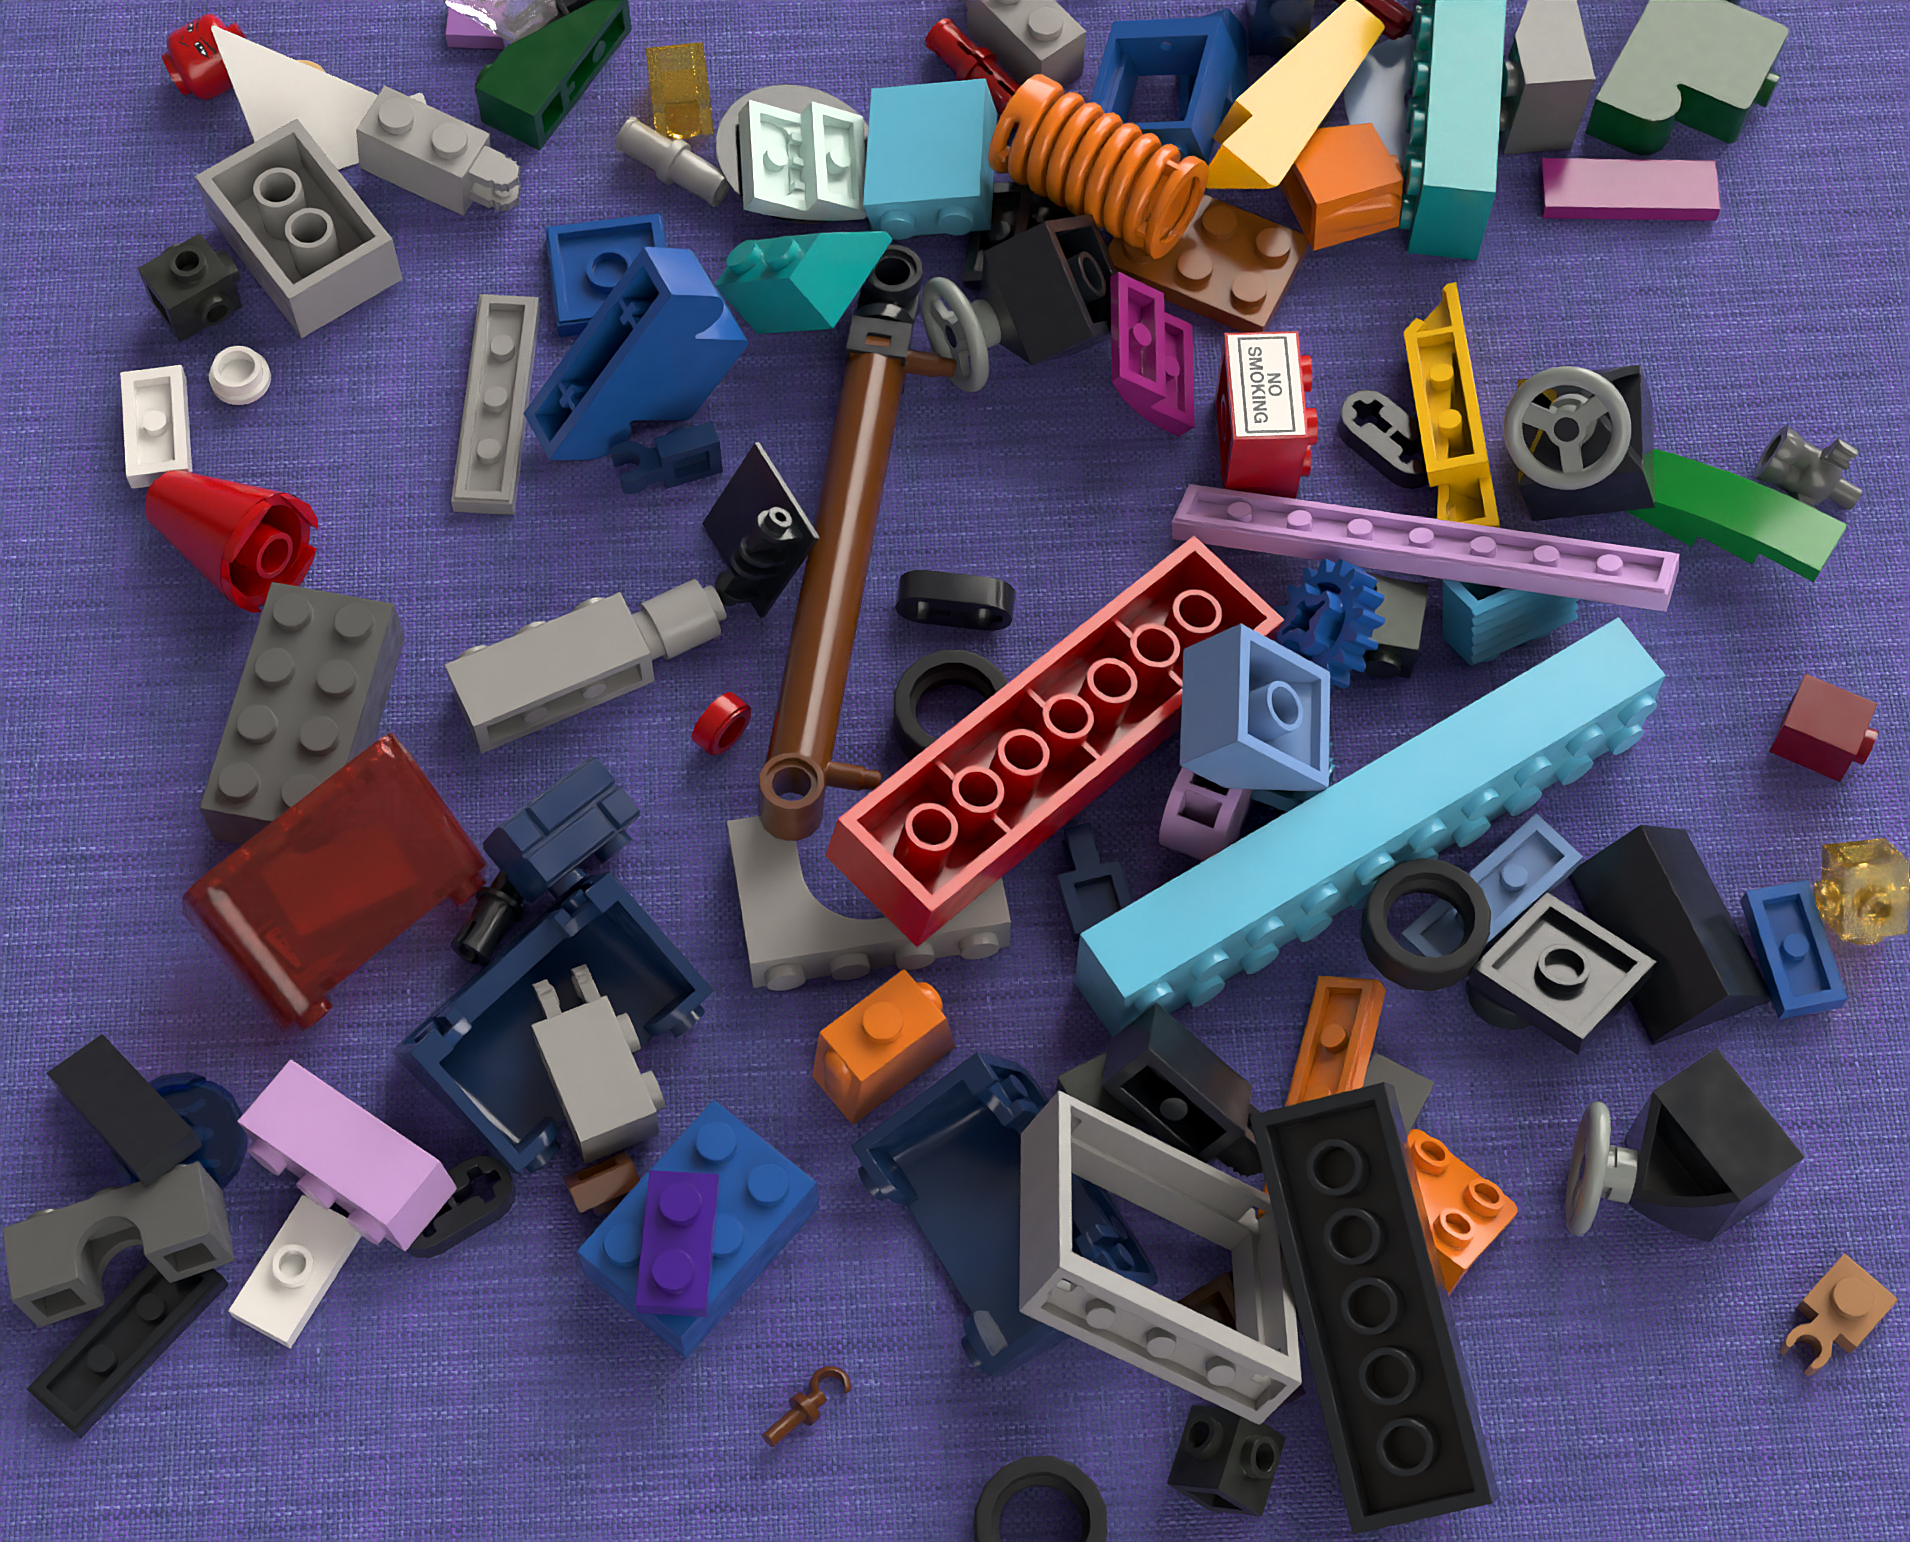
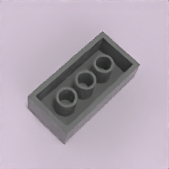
[199,582,405,856]

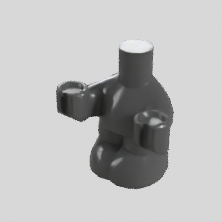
[1755,426,1862,510]

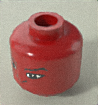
[161,14,246,101]

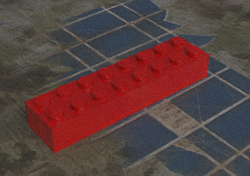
[825,536,1284,947]

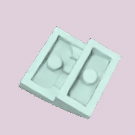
[738,100,867,221]

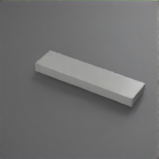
[451,294,541,515]

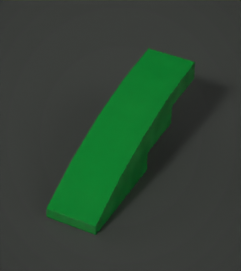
[1626,449,1848,582]

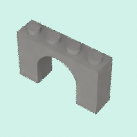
[727,816,1011,991]

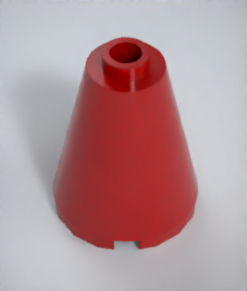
[145,470,318,613]

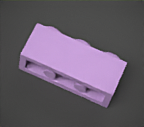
[238,1060,457,1251]

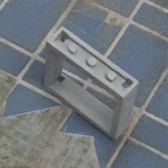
[1019,1091,1302,1425]

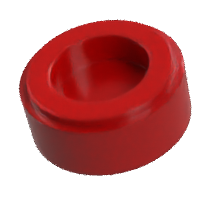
[692,692,751,756]

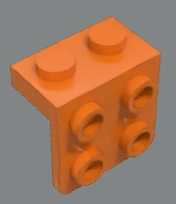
[1407,1129,1518,1297]

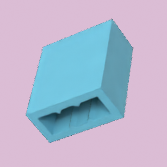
[863,78,997,240]

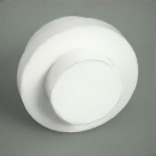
[209,346,271,405]

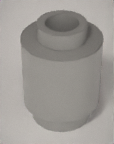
[632,579,727,660]

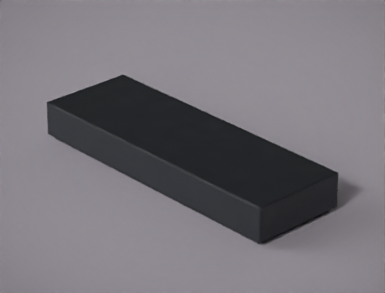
[47,1034,202,1187]
[27,1262,229,1439]

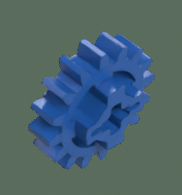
[1275,559,1385,695]

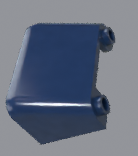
[393,871,714,1173]
[851,1052,1158,1376]

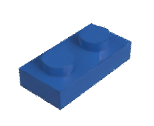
[1740,880,1848,1020]

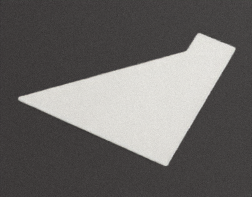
[211,26,427,170]

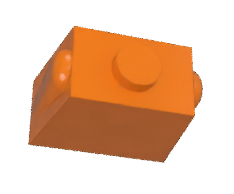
[1279,123,1404,251]
[812,969,956,1125]

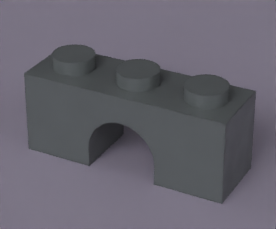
[2,1162,235,1328]

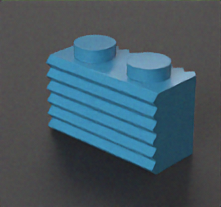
[1442,579,1579,666]

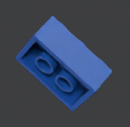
[577,1100,819,1359]

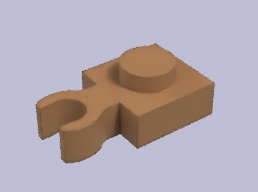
[1779,1253,1899,1376]

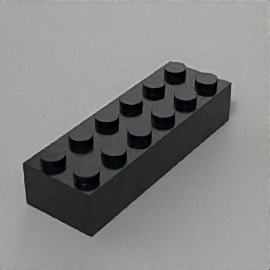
[1249,1082,1500,1535]

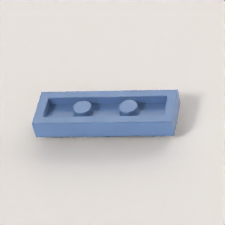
[1398,813,1583,958]

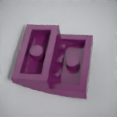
[1111,272,1195,437]

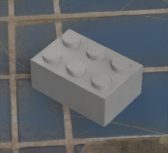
[195,119,403,339]

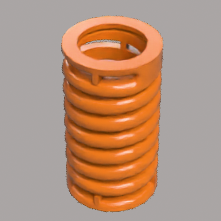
[988,74,1209,259]

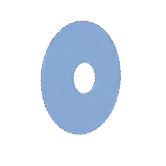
[1344,34,1500,166]

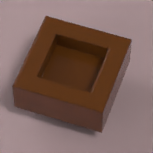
[562,1151,640,1215]

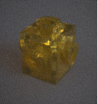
[1813,838,1910,945]

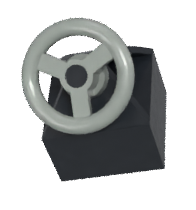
[921,214,1117,393]
[1503,364,1655,521]
[1565,1048,1805,1242]

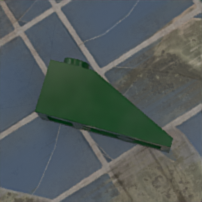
[475,0,632,151]

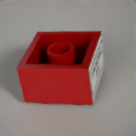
[1214,331,1318,499]

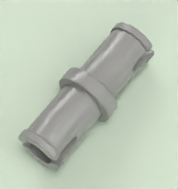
[615,116,731,207]

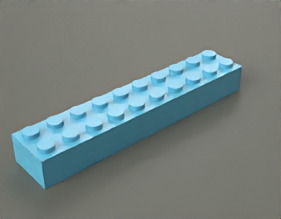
[1074,617,1666,1038]

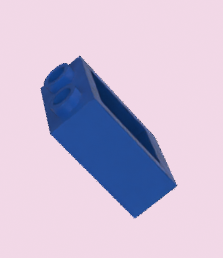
[1090,16,1238,165]

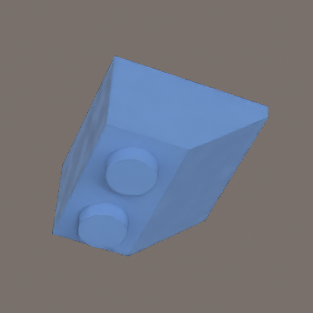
[1180,623,1330,792]

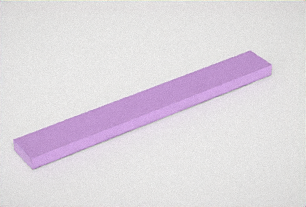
[1172,484,1680,612]

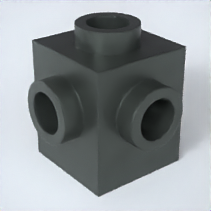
[137,233,242,342]
[1167,1405,1286,1517]

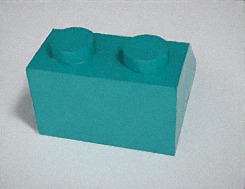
[714,231,893,334]

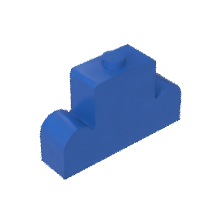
[523,247,748,460]

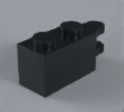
[1101,1003,1263,1178]

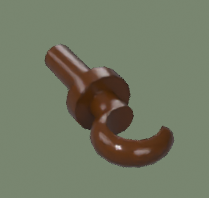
[762,1366,851,1447]

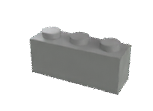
[444,592,655,754]

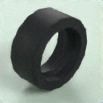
[894,650,1008,760]
[1361,858,1491,992]
[974,1456,1108,1542]

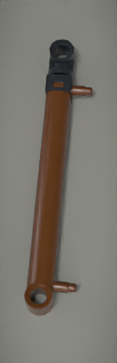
[759,245,956,841]

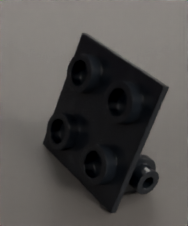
[702,442,820,618]

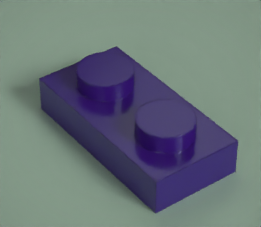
[635,1170,720,1317]

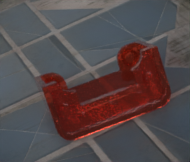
[182,732,489,1034]

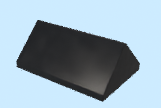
[1568,825,1772,1045]

